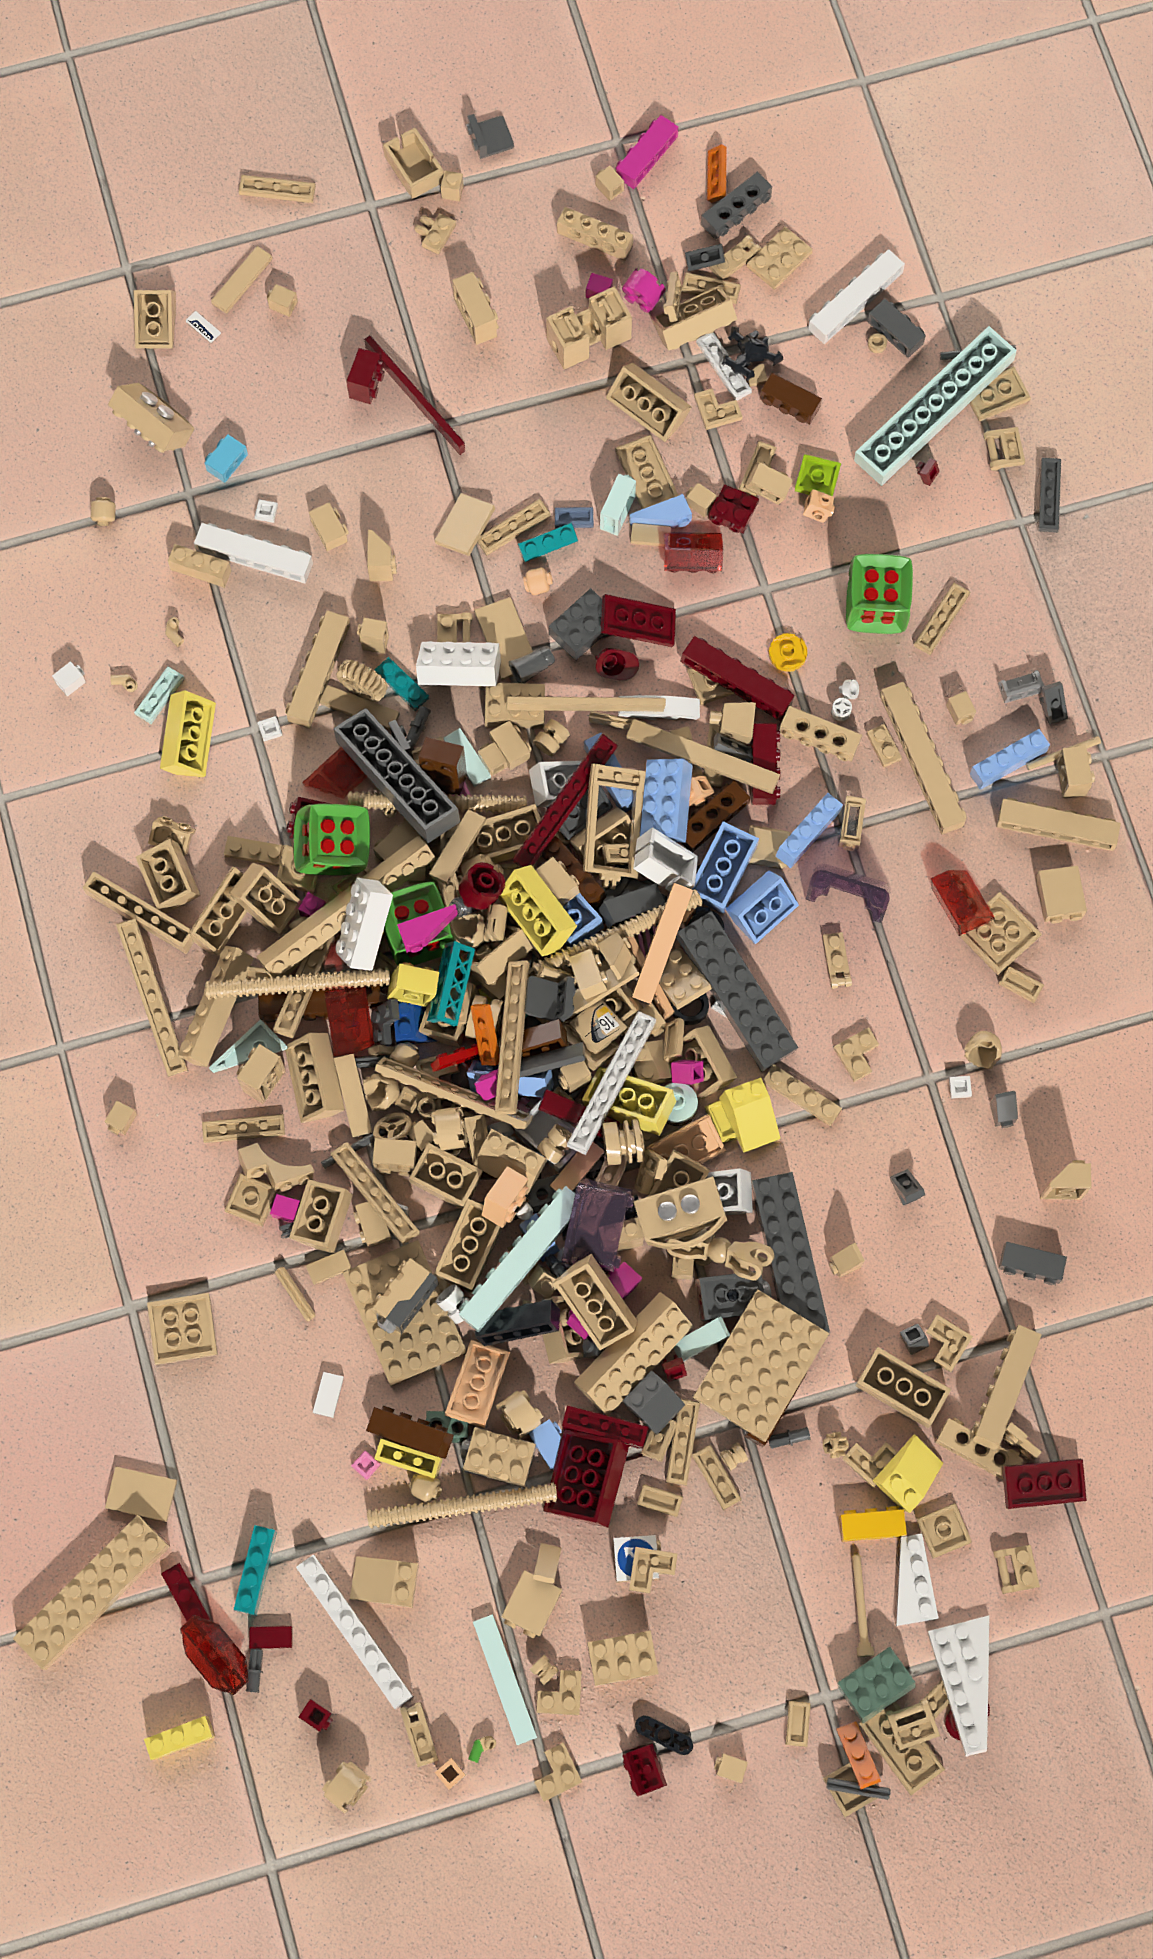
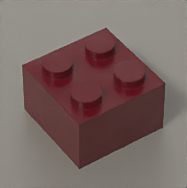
[346,348,385,405]

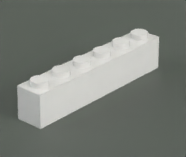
[808,249,905,344]
[194,523,313,584]

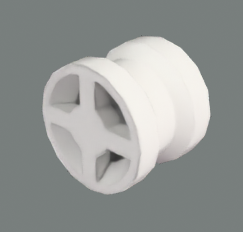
[831,698,852,721]

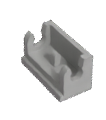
[998,670,1044,703]

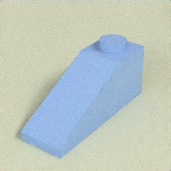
[629,494,692,528]

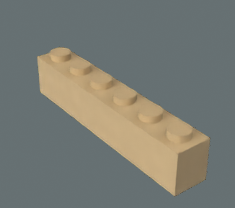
[285,611,350,728]
[996,798,1121,851]
[83,871,194,954]
[178,946,254,1067]
[971,1325,1042,1451]

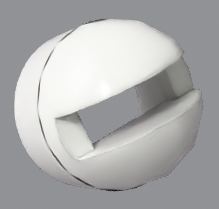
[516,1202,533,1220]

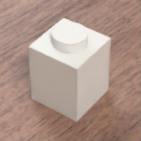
[52,661,86,697]

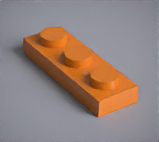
[707,144,727,203]
[470,1004,500,1066]
[836,1721,881,1789]

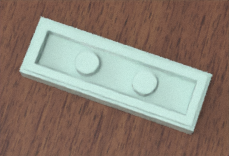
[134,666,185,724]
[443,728,491,787]
[673,1317,730,1362]

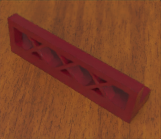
[562,1405,648,1450]

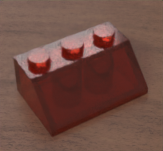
[664,532,723,573]
[930,870,995,936]
[325,986,374,1056]

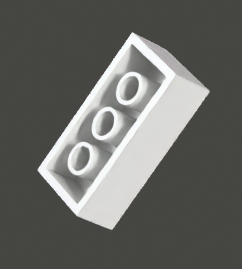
[416,641,501,686]
[336,878,393,971]

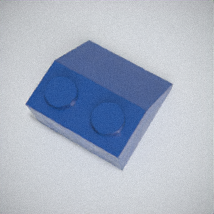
[394,1001,437,1044]

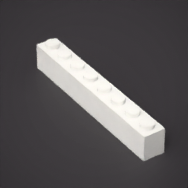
[296,1554,413,1709]

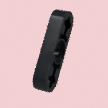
[635,1716,693,1755]

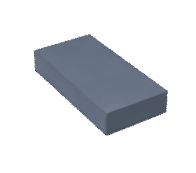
[555,507,594,528]

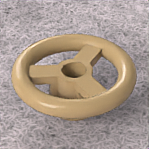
[373,1113,412,1140]

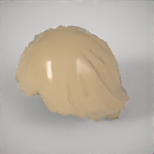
[449,913,485,948]
[964,1031,1002,1069]
[363,1073,400,1112]

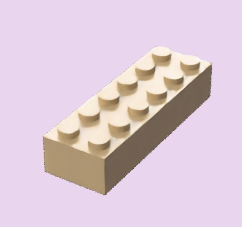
[422,804,540,882]
[574,1292,693,1416]

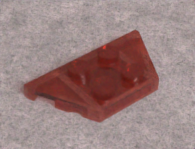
[303,747,367,799]

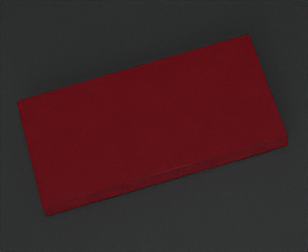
[601,594,676,647]
[1002,1458,1087,1509]

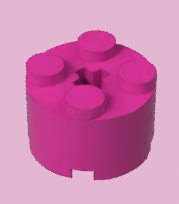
[622,268,666,313]

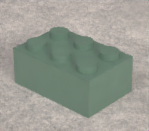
[837,1647,916,1724]

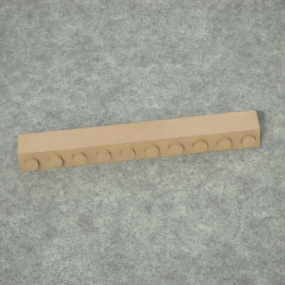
[256,836,436,978]

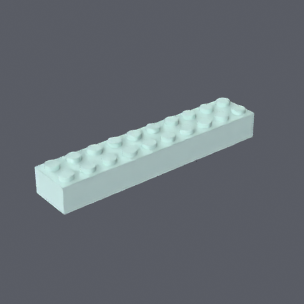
[854,326,1017,486]

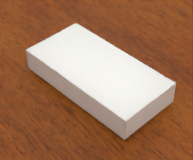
[313,1372,344,1418]

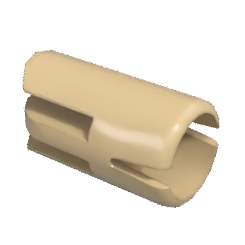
[484,904,508,942]

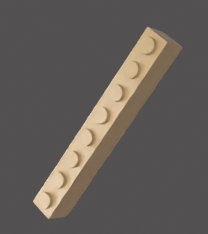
[880,682,967,835]

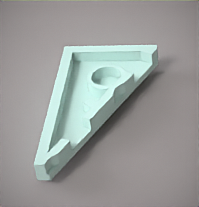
[209,1019,288,1073]

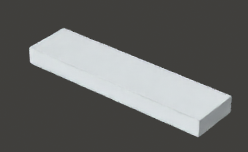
[696,332,752,401]

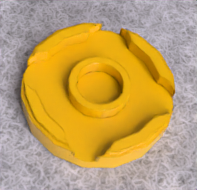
[769,633,808,672]

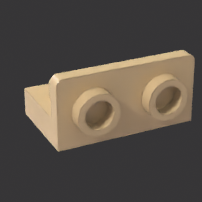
[148,816,196,856]

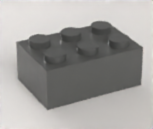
[549,588,605,661]

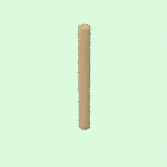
[1026,736,1101,771]

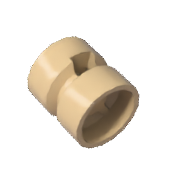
[533,719,570,757]
[537,1124,572,1163]

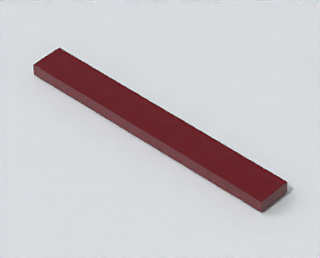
[364,335,465,455]
[511,734,618,868]

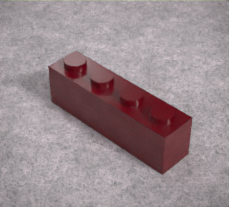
[752,723,781,805]

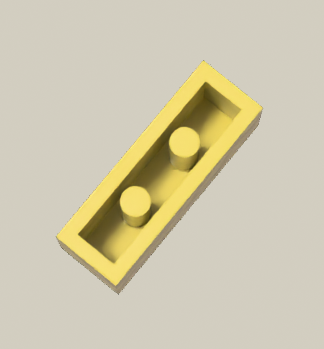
[375,1438,443,1478]
[144,1716,215,1760]

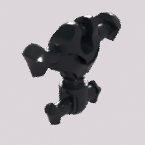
[722,326,783,380]

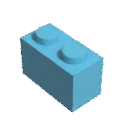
[204,434,248,483]

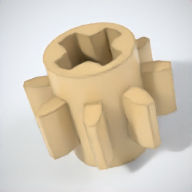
[823,1432,849,1458]

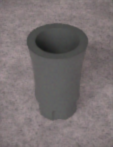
[509,646,555,683]

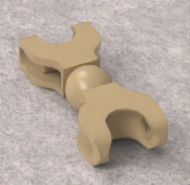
[667,1228,774,1280]

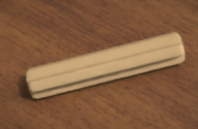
[589,711,646,730]
[275,1266,316,1322]

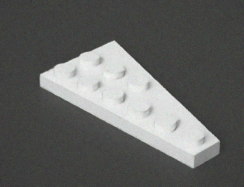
[928,1615,990,1757]

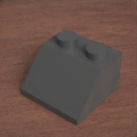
[623,1370,685,1435]

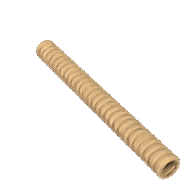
[348,791,527,813]
[532,889,702,976]
[205,967,390,1000]
[367,1483,557,1529]

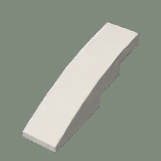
[618,695,700,720]

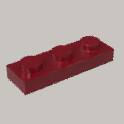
[161,1563,210,1630]

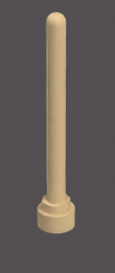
[852,1553,874,1657]

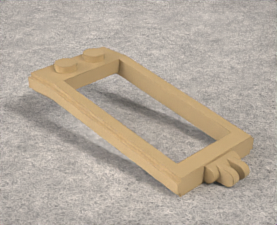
[583,764,646,889]

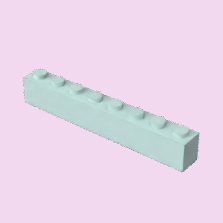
[459,1186,585,1332]

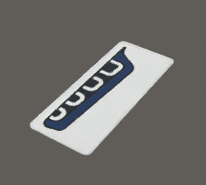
[186,311,221,343]

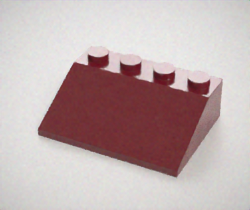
[543,1429,629,1528]

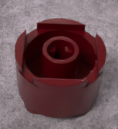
[459,862,505,910]

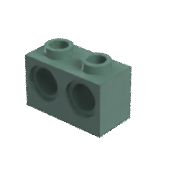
[426,1411,469,1443]

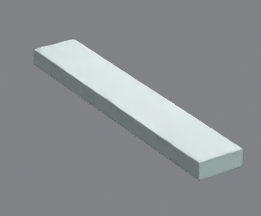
[473,1614,537,1745]

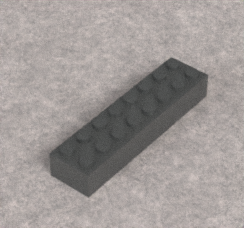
[334,708,460,843]
[676,911,799,1072]
[751,1172,830,1334]

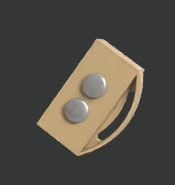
[108,383,195,453]
[633,1177,727,1249]

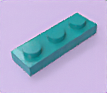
[517,523,578,562]
[374,657,429,711]

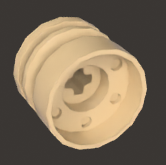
[602,1119,644,1166]

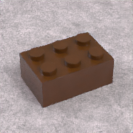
[418,737,467,796]

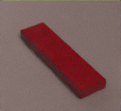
[538,1089,620,1138]

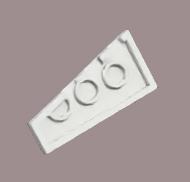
[896,1534,939,1626]

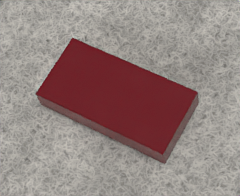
[249,1626,293,1649]

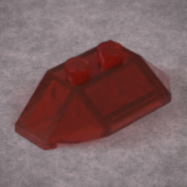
[180,1615,248,1695]

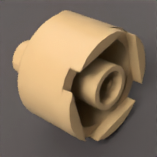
[431,1107,468,1150]
[496,1390,543,1440]
[322,1762,372,1813]

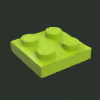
[795,454,841,497]

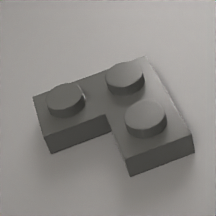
[371,999,400,1046]

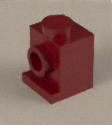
[298,1699,333,1732]

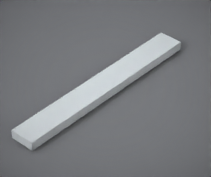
[567,1011,656,1155]

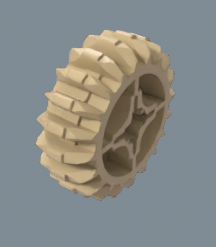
[336,660,388,702]

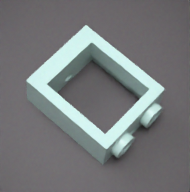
[600,474,636,536]

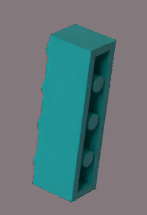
[233,1525,277,1616]

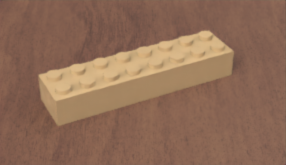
[13,1515,170,1670]

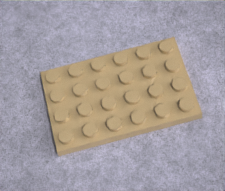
[342,1240,467,1387]
[692,1289,829,1442]

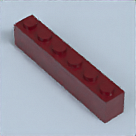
[680,636,795,721]

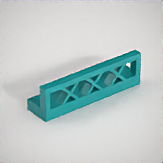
[427,941,475,1026]

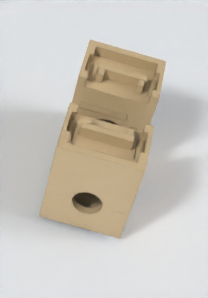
[546,286,632,370]

